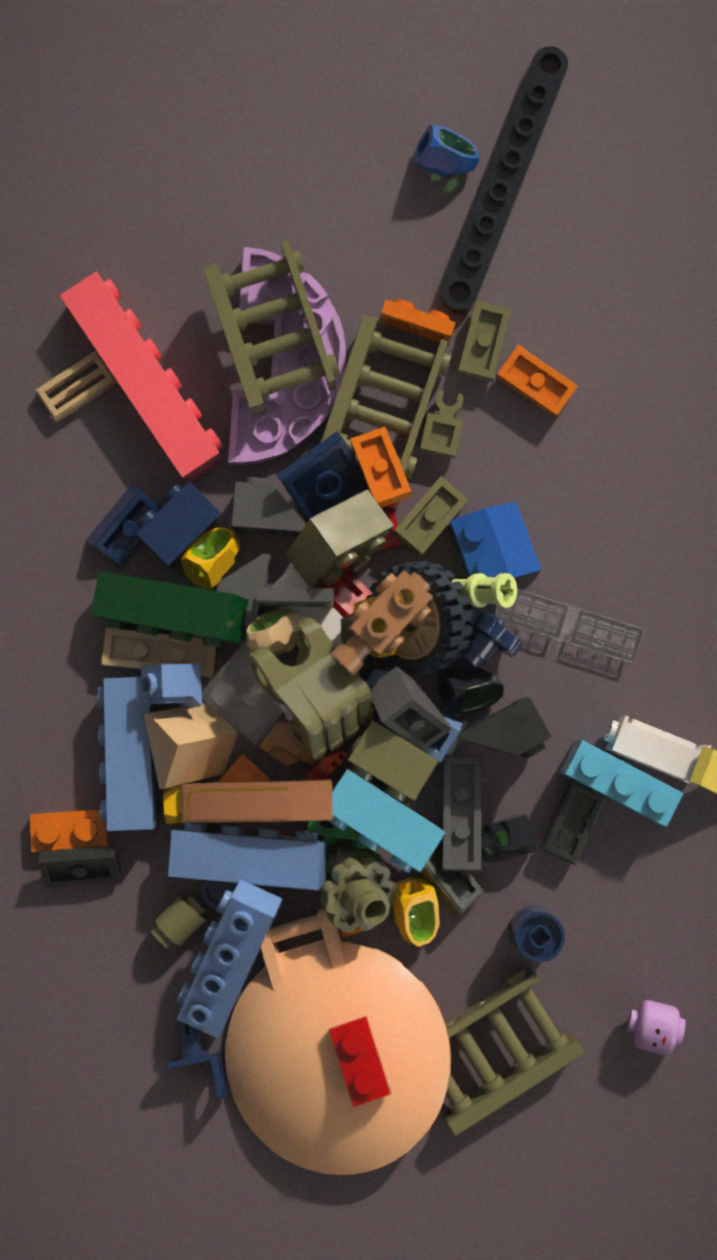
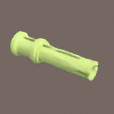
[452,573,517,608]

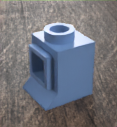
[139,664,202,708]

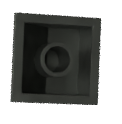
[457,697,552,759]

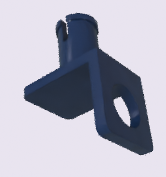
[165,1021,227,1099]

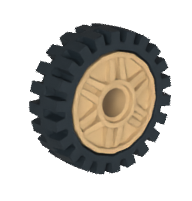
[366,561,473,676]

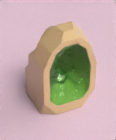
[246,608,301,656]

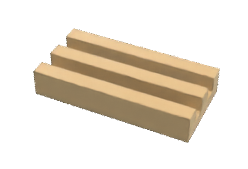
[35,350,118,423]

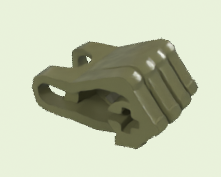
[247,617,374,760]

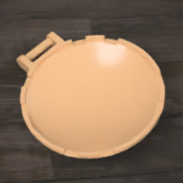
[225,908,451,1175]

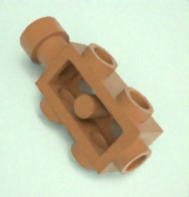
[330,570,433,676]

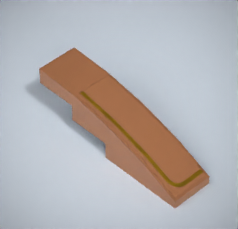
[182,780,333,822]

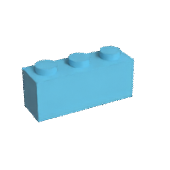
[558,740,684,827]
[327,768,446,873]

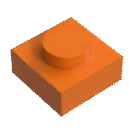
[218,754,270,783]

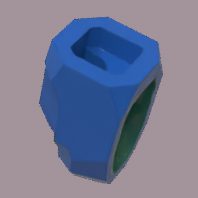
[414,125,479,176]

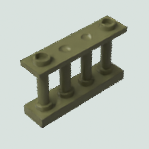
[203,240,340,416]
[321,314,452,479]
[445,968,585,1136]

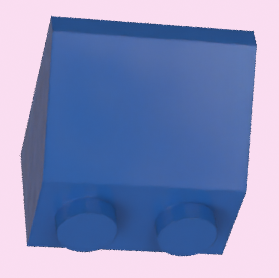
[447,502,541,580]

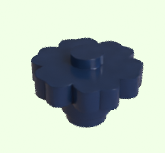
[460,604,523,669]

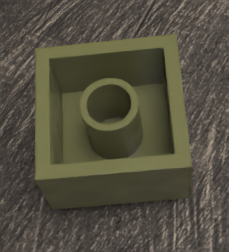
[285,490,394,588]
[348,720,438,802]

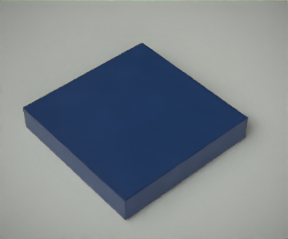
[276,431,369,523]

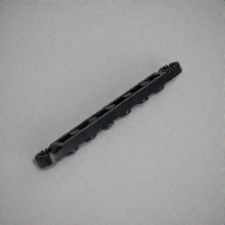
[441,46,568,314]

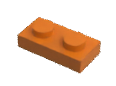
[380,299,456,346]
[496,345,578,419]
[350,427,412,508]
[30,809,109,852]

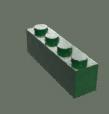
[90,571,249,649]

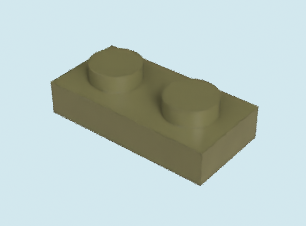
[457,300,512,382]
[392,476,469,556]

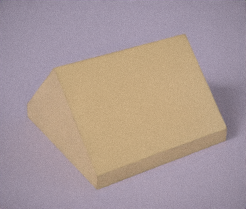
[144,702,238,789]

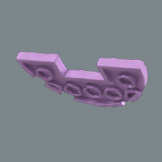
[228,247,346,465]

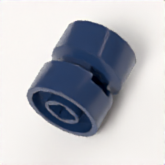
[509,905,565,962]

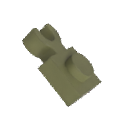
[419,390,464,459]

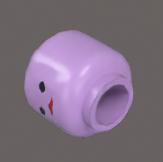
[627,1000,685,1056]

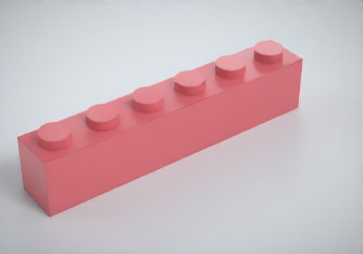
[59,271,223,484]

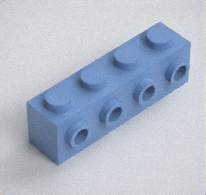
[98,677,158,831]
[168,822,329,890]
[176,879,282,1039]

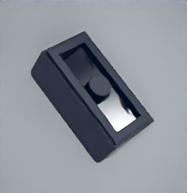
[86,485,162,568]

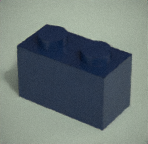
[136,481,221,568]

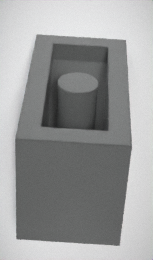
[232,477,306,536]
[217,553,272,629]
[369,666,452,751]

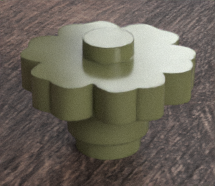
[320,856,397,933]

